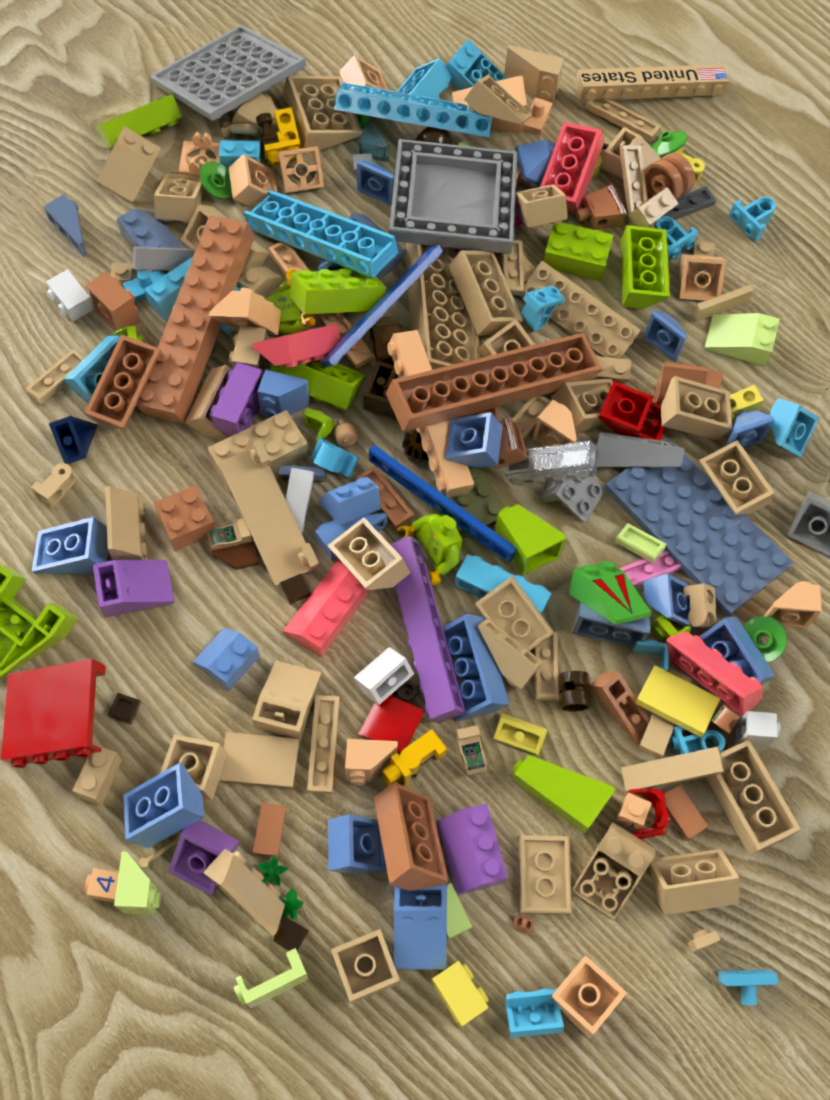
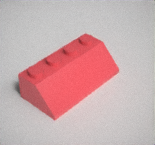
[540,122,604,212]
[252,324,341,368]
[283,561,371,657]
[666,631,763,716]

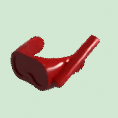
[628,788,670,839]

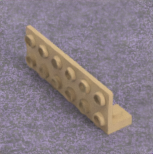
[519,261,644,359]
[219,439,319,586]

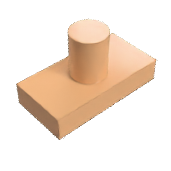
[523,98,553,135]

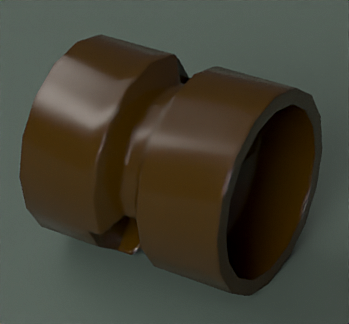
[558,671,591,712]

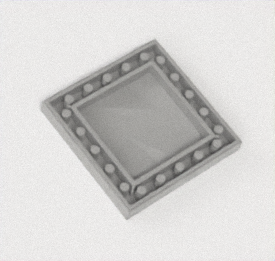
[389,139,517,254]

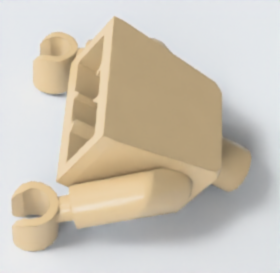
[220,93,278,138]

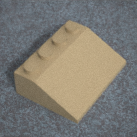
[282,75,363,150]

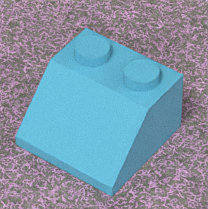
[219,139,263,169]
[770,398,819,457]

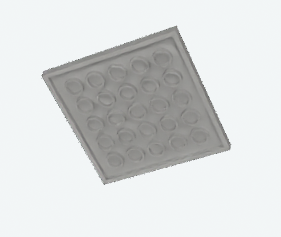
[150,25,307,121]

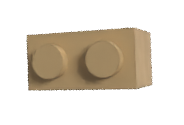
[628,187,678,227]
[72,745,122,806]

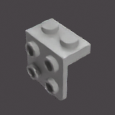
[540,463,605,521]

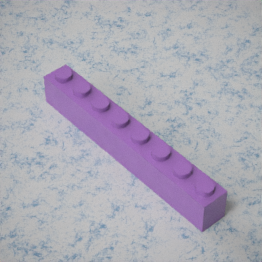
[390,536,466,722]

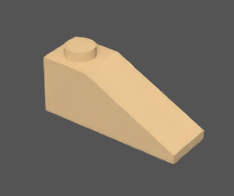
[478,619,543,689]

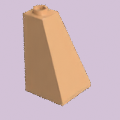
[451,76,527,134]

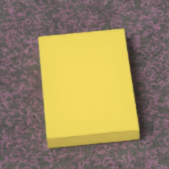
[635,665,720,738]

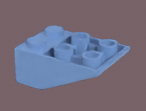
[394,884,447,970]

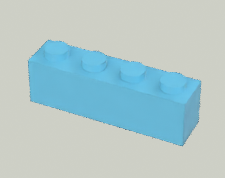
[454,554,551,614]

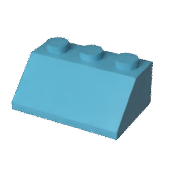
[397,58,453,99]
[144,257,193,323]
[63,335,120,403]

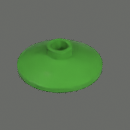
[651,131,688,156]
[200,161,232,199]
[743,616,787,663]

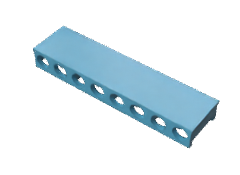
[334,82,492,138]
[244,189,399,278]

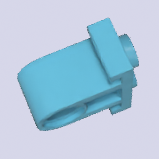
[729,197,776,242]
[654,216,698,261]
[520,285,566,331]
[310,438,360,478]
[669,726,725,755]

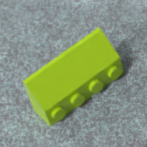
[95,94,182,148]
[620,225,670,309]
[270,358,367,410]

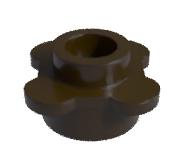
[393,681,420,705]

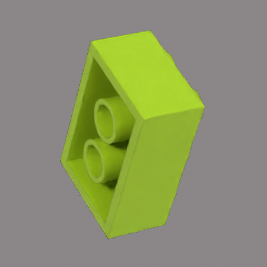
[543,222,614,281]

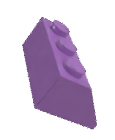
[210,362,263,438]
[437,803,508,896]

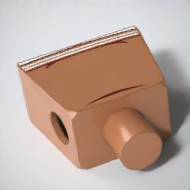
[575,185,627,230]
[493,416,528,469]

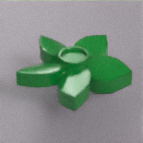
[258,855,288,886]
[279,889,304,921]

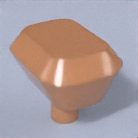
[513,914,534,933]

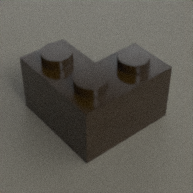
[369,316,404,365]
[363,361,397,419]

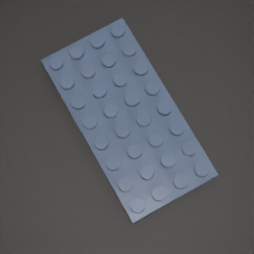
[604,439,793,617]

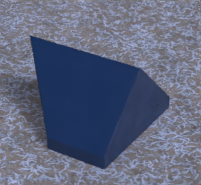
[49,416,98,464]

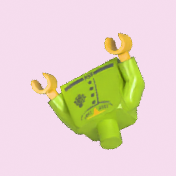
[265,269,316,335]
[397,514,463,586]

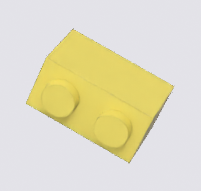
[431,961,489,1028]

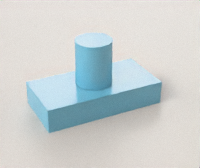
[123,270,164,303]
[718,969,778,1005]

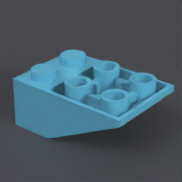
[445,39,508,90]

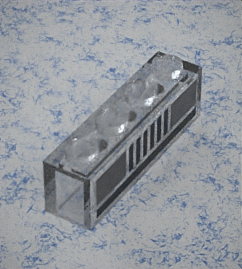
[504,441,598,486]

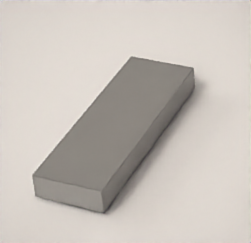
[132,247,195,270]

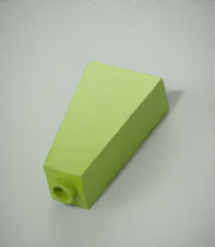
[512,755,616,834]

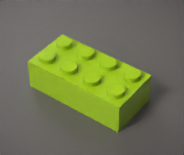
[290,268,386,315]

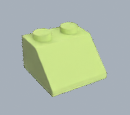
[114,852,161,915]

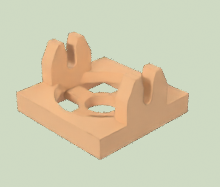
[179,132,220,176]
[278,146,324,193]

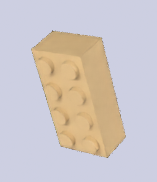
[207,410,309,495]
[705,740,801,856]

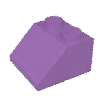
[168,820,239,895]

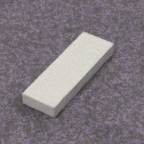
[285,468,315,536]

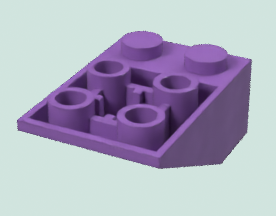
[93,560,175,617]

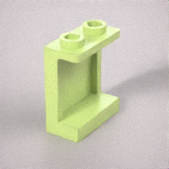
[234,948,309,1008]

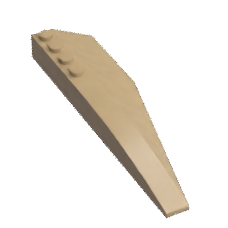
[406,243,481,370]

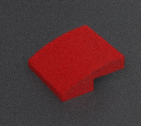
[358,696,425,754]

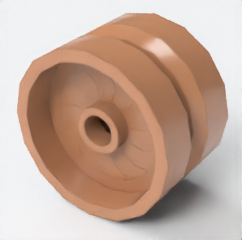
[644,153,695,200]

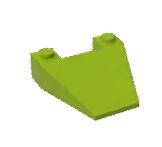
[0,564,79,679]

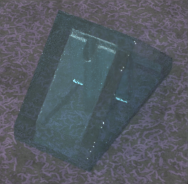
[359,120,389,162]

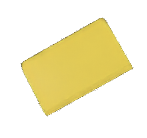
[493,713,547,756]

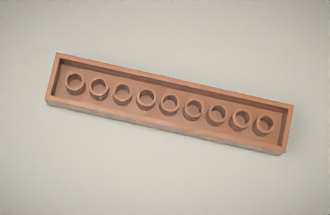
[136,215,255,424]
[386,333,602,432]

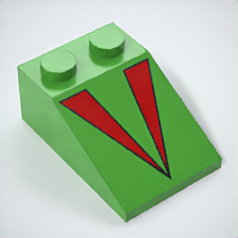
[569,561,651,625]

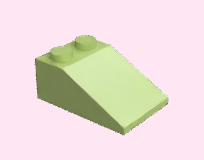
[704,313,780,366]

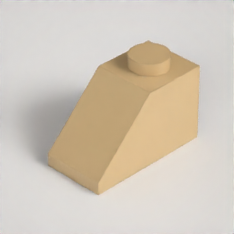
[238,267,282,298]

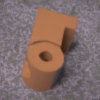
[711,701,741,734]

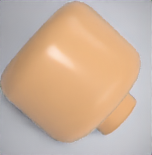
[334,423,357,448]

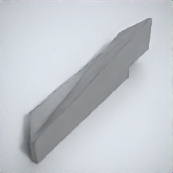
[574,432,685,467]

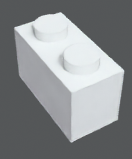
[46,269,94,322]
[354,647,414,705]
[734,711,781,751]

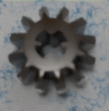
[402,429,429,463]

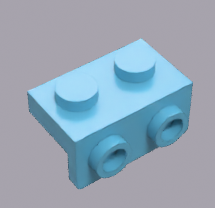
[505,988,564,1038]

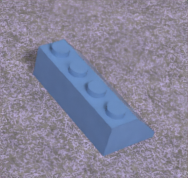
[443,614,510,721]

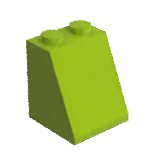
[494,504,567,577]

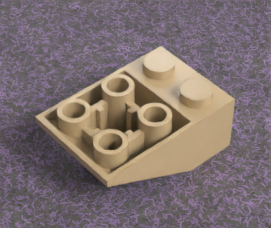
[601,127,661,180]
[252,661,322,740]
[571,822,656,920]

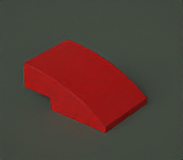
[598,381,665,441]

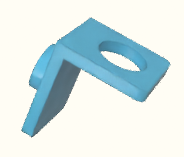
[632,640,669,671]

